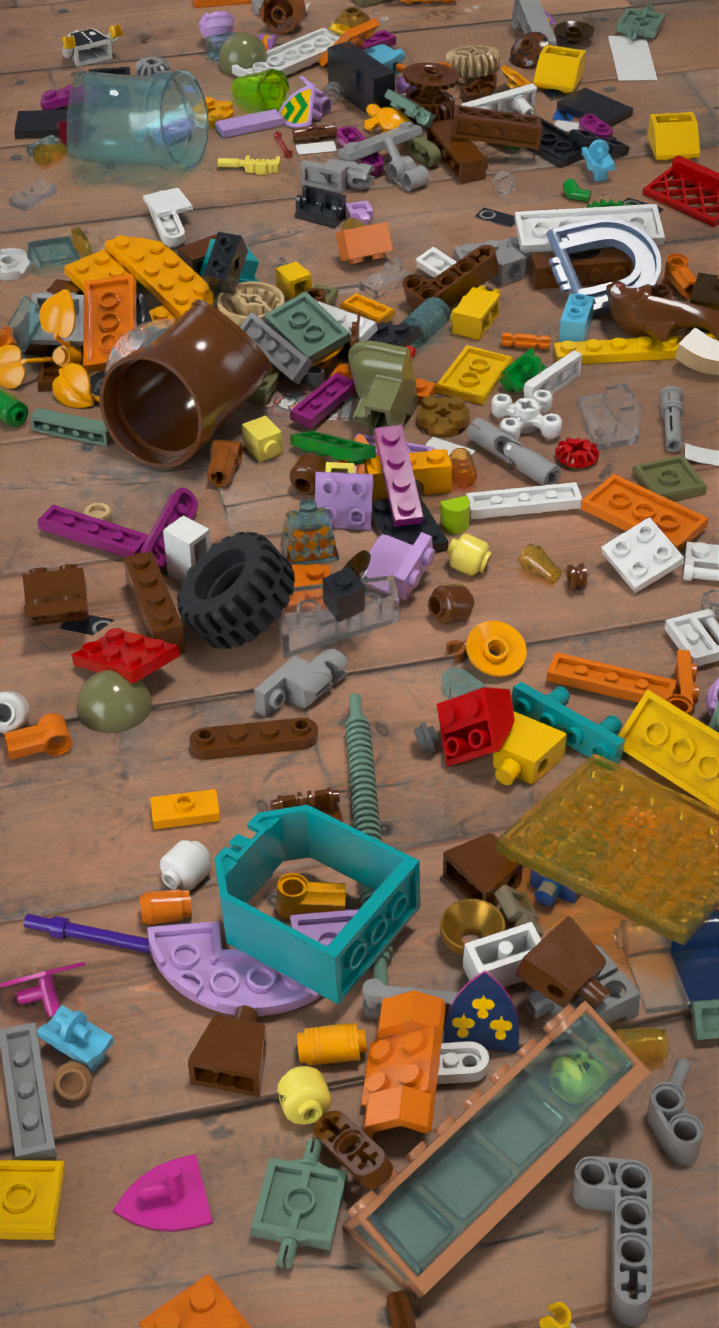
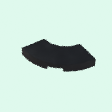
[568,129,630,155]

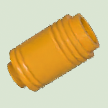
[297,1022,367,1066]

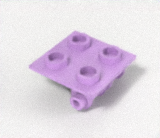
[315,471,374,530]

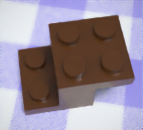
[22,564,90,626]

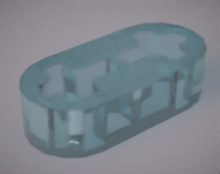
[441,668,488,699]

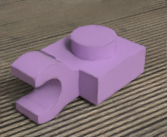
[346,200,373,227]

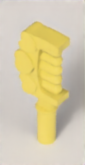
[218,155,280,175]

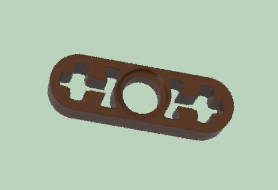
[313,1110,393,1189]

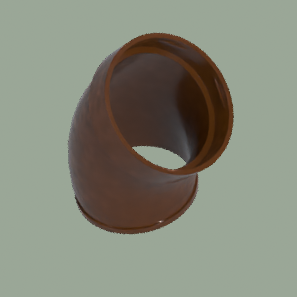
[99,299,273,468]

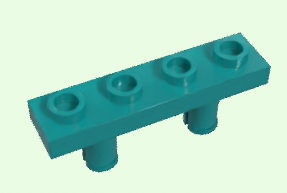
[511,682,625,771]

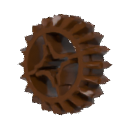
[399,88,456,126]

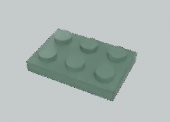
[264,291,350,362]

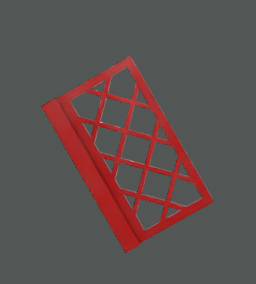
[643,155,719,227]

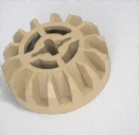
[217,282,285,327]

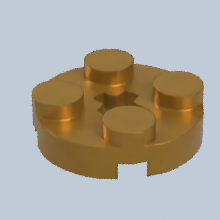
[417,396,470,437]

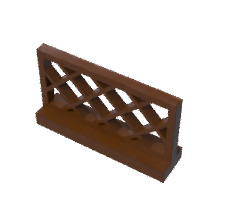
[451,105,543,150]

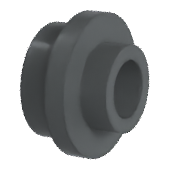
[413,722,439,753]

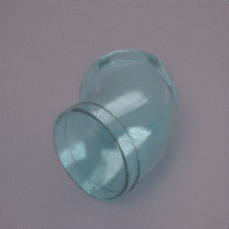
[67,69,209,170]

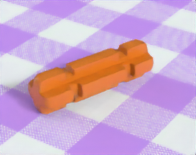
[501,332,551,350]

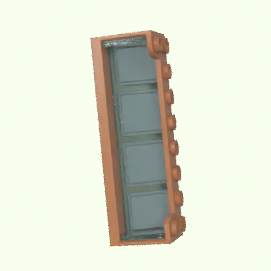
[343,1001,651,1299]

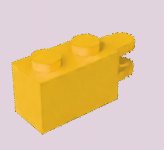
[450,285,501,340]

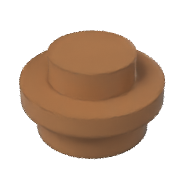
[53,1061,92,1101]

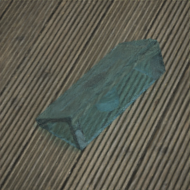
[27,236,81,268]

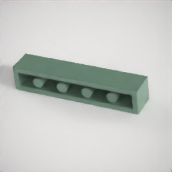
[30,408,113,446]

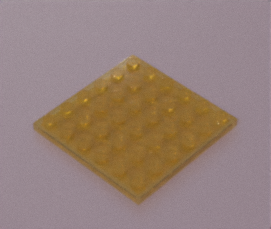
[494,754,719,946]

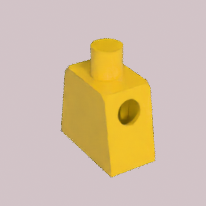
[493,712,567,785]

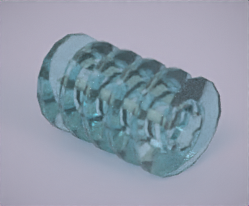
[401,297,451,348]

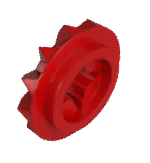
[555,437,599,468]

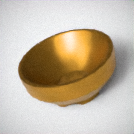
[335,6,370,28]
[440,899,505,956]

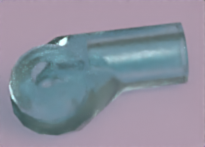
[27,135,60,156]

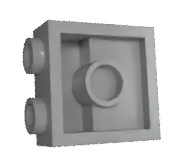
[31,292,84,346]

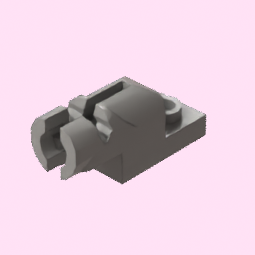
[300,158,375,193]
[254,648,348,718]

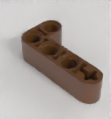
[402,245,499,318]

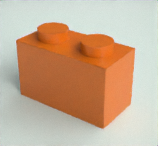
[335,222,393,265]

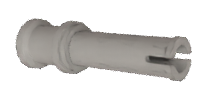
[659,386,684,452]

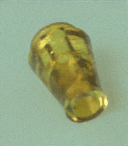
[32,143,66,166]
[518,544,562,584]

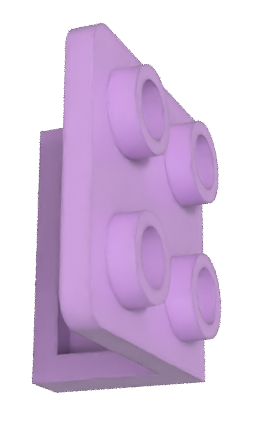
[365,532,435,600]

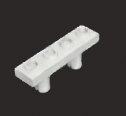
[461,83,537,116]

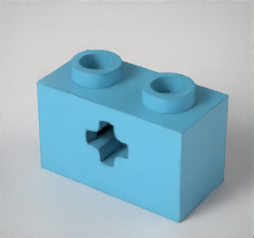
[559,293,594,342]

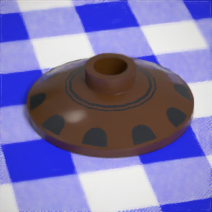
[510,32,549,68]

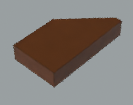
[38,357,62,392]

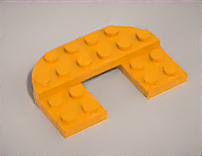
[64,235,214,348]

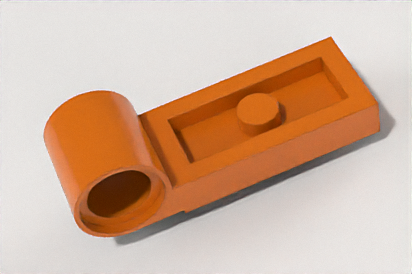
[665,650,699,716]

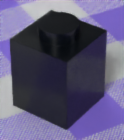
[322,567,365,623]

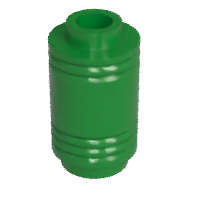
[0,389,29,427]

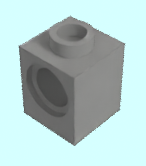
[491,247,527,287]

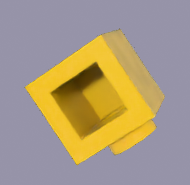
[276,261,312,300]

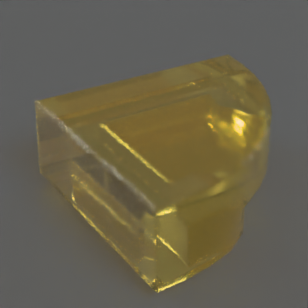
[71,227,93,257]

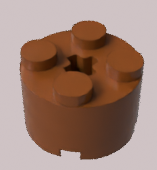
[260,0,306,35]

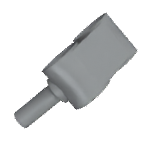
[383,136,430,192]
[647,1058,704,1166]

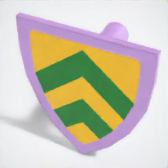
[278,84,322,128]

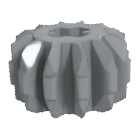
[135,56,171,87]

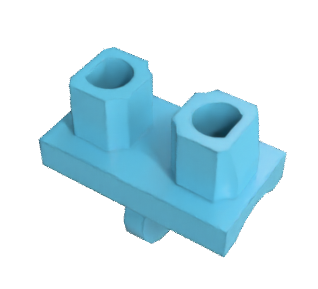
[581,139,615,181]
[37,1005,114,1072]

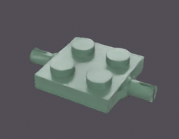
[616,4,665,40]
[251,1139,348,1269]

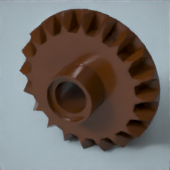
[403,62,459,95]

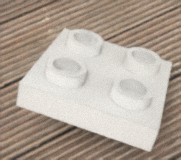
[601,517,684,594]

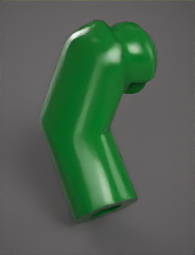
[563,179,591,202]

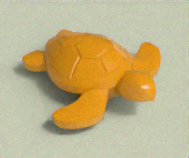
[364,104,424,141]

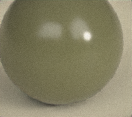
[219,32,268,76]
[77,670,152,733]

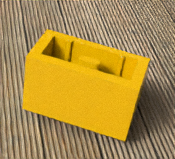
[533,45,586,93]
[647,112,700,161]

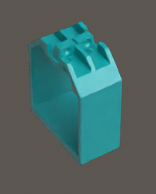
[214,805,421,1004]

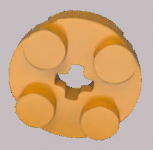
[192,97,234,128]

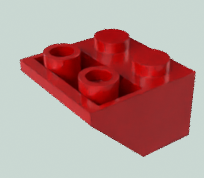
[436,687,515,767]

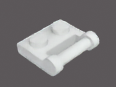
[683,542,719,581]
[665,609,719,667]

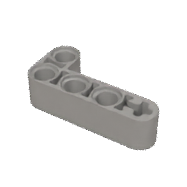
[511,0,557,46]
[572,1156,653,1326]

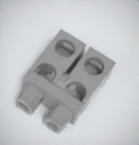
[526,944,641,1045]

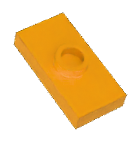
[340,293,395,324]
[150,789,220,829]

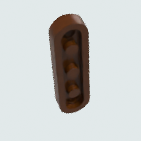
[189,718,318,759]

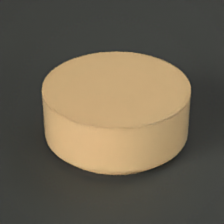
[83,503,113,523]

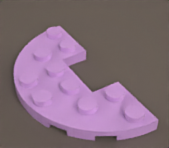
[147,909,359,1016]

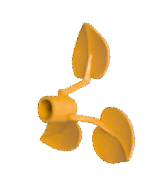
[0,289,94,408]

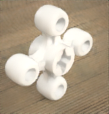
[491,390,562,441]

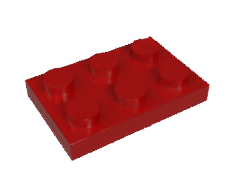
[71,628,180,684]

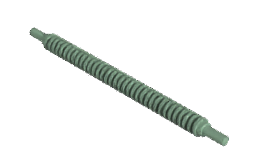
[345,693,393,986]

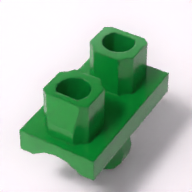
[499,348,547,393]

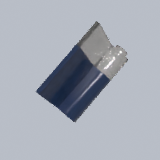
[614,909,719,1014]

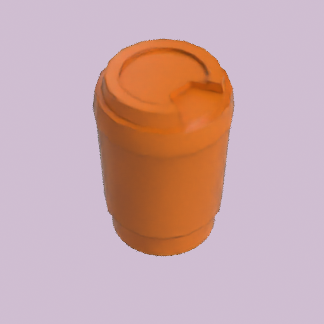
[139,889,192,926]

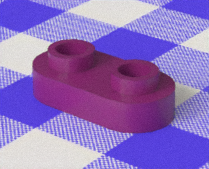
[578,114,613,139]

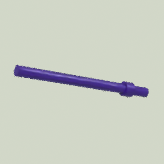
[24,914,151,954]

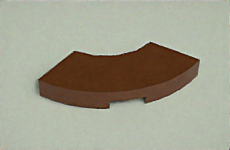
[460,74,497,103]

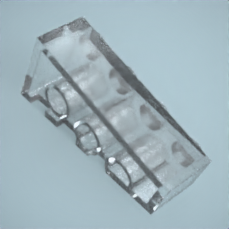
[277,575,399,659]

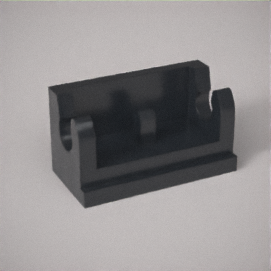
[295,185,346,229]

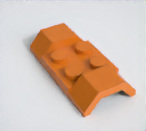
[361,990,446,1139]

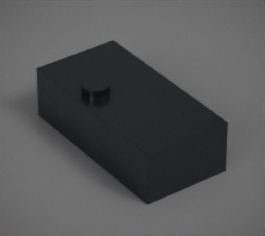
[327,41,395,115]

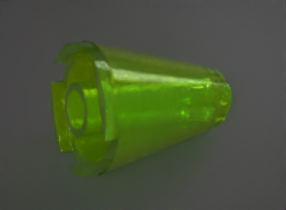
[231,69,289,112]

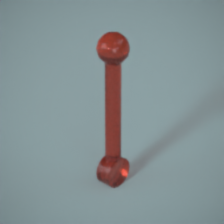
[273,131,293,158]

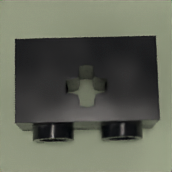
[203,232,248,294]

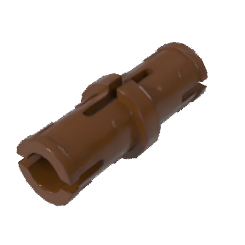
[292,123,337,143]

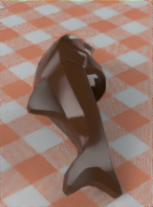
[606,280,719,342]

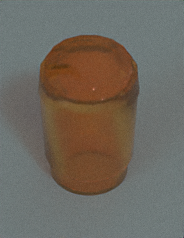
[449,448,477,488]

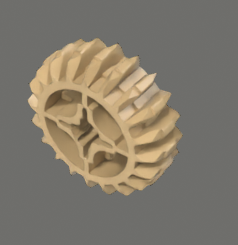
[445,45,501,78]

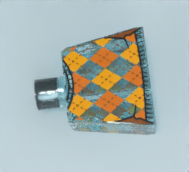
[280,499,339,565]

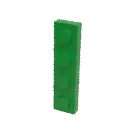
[290,431,376,465]

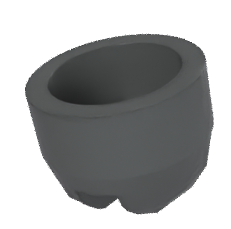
[304,367,325,388]

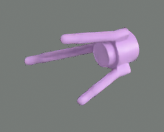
[280,76,332,115]

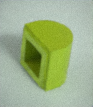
[440,495,470,534]

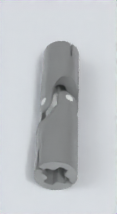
[467,418,561,486]

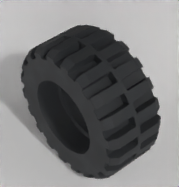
[177,531,295,649]

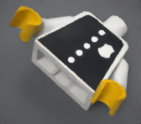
[62,23,123,67]

